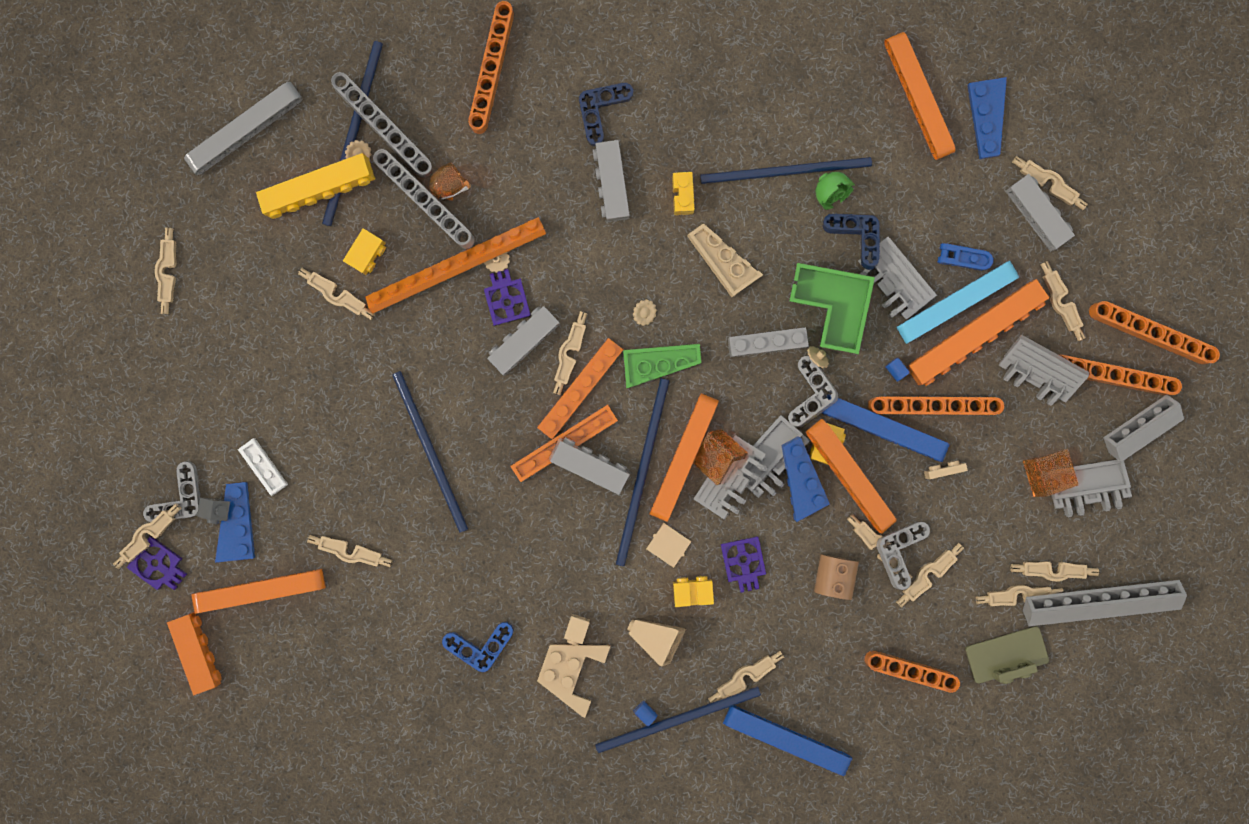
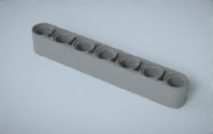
[331,72,432,178]
[184,82,303,175]
[373,149,475,249]

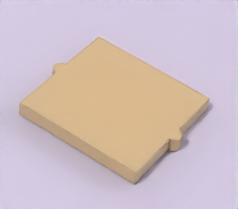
[646,523,691,568]

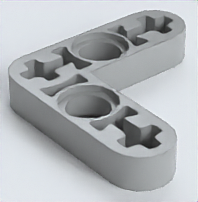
[788,356,838,427]
[143,462,200,522]
[877,522,930,590]

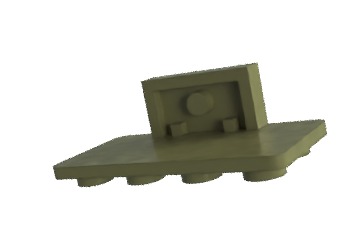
[965,626,1049,684]

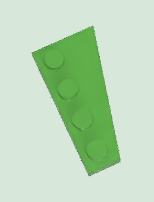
[623,344,701,389]

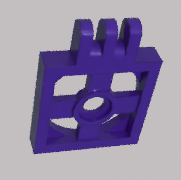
[484,269,531,326]
[126,536,187,590]
[720,536,766,593]

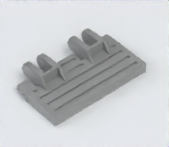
[858,237,937,320]
[999,335,1089,406]
[745,415,810,498]
[694,435,767,520]
[1046,460,1132,517]

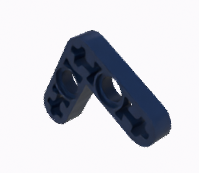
[579,83,633,146]
[822,214,880,270]

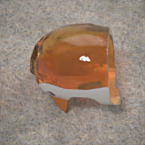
[429,162,471,200]

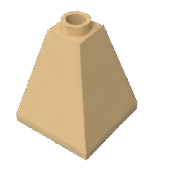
[628,619,686,666]

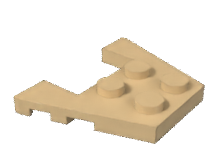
[537,644,610,718]

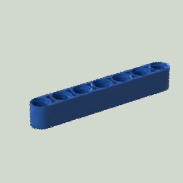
[822,394,950,462]
[723,705,852,776]

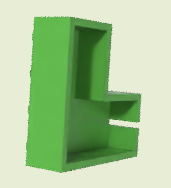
[790,263,875,354]

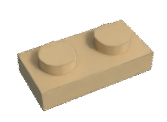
[924,460,968,479]

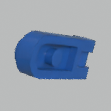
[937,243,993,271]

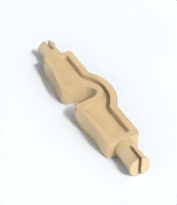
[1012,156,1088,210]
[155,228,177,314]
[1040,261,1086,341]
[298,268,375,320]
[553,311,588,395]
[113,503,182,569]
[847,514,912,579]
[307,535,393,567]
[896,543,964,608]
[1011,561,1099,581]
[976,585,1064,606]
[708,651,784,703]

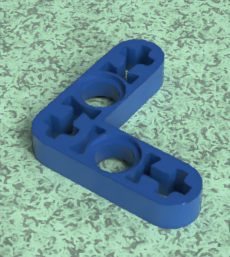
[442,622,513,672]

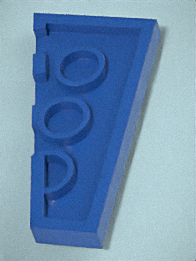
[967,77,1007,159]
[781,436,830,522]
[215,482,255,563]

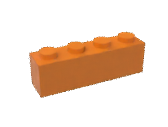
[167,612,221,696]

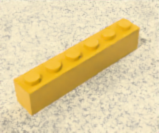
[256,153,375,219]

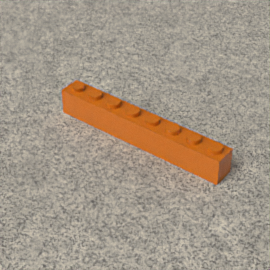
[906,279,1049,386]

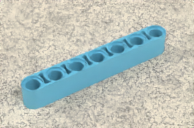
[896,261,1019,344]

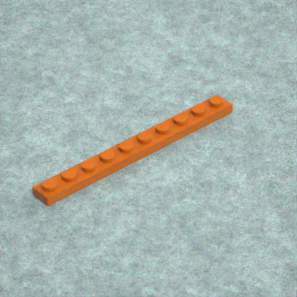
[365,217,546,314]

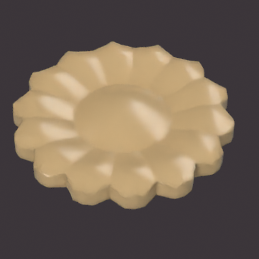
[345,140,372,160]
[484,252,510,273]
[633,299,657,326]
[807,346,829,368]

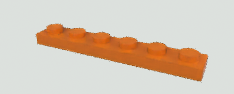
[537,338,623,439]
[510,405,618,482]

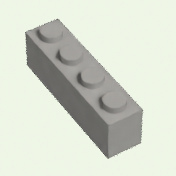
[593,140,629,222]
[1005,174,1075,252]
[487,306,560,376]
[728,327,809,358]
[1103,395,1184,462]
[549,437,630,495]

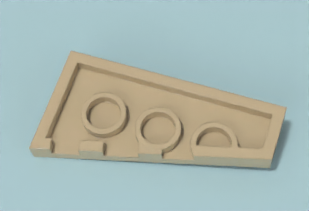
[687,224,763,297]

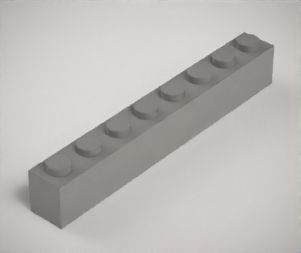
[1023,580,1187,626]

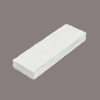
[238,438,288,496]

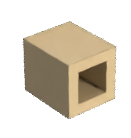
[564,614,590,645]

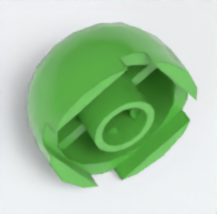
[815,172,855,210]

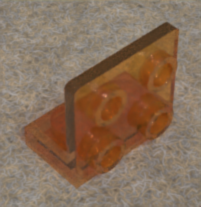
[693,430,748,485]
[1023,449,1078,497]

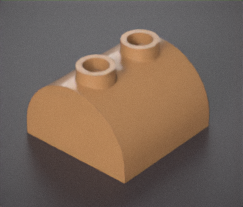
[814,554,859,600]

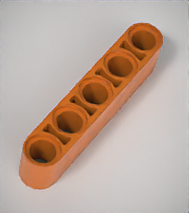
[865,651,960,693]

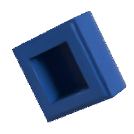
[885,358,909,381]
[633,701,658,726]

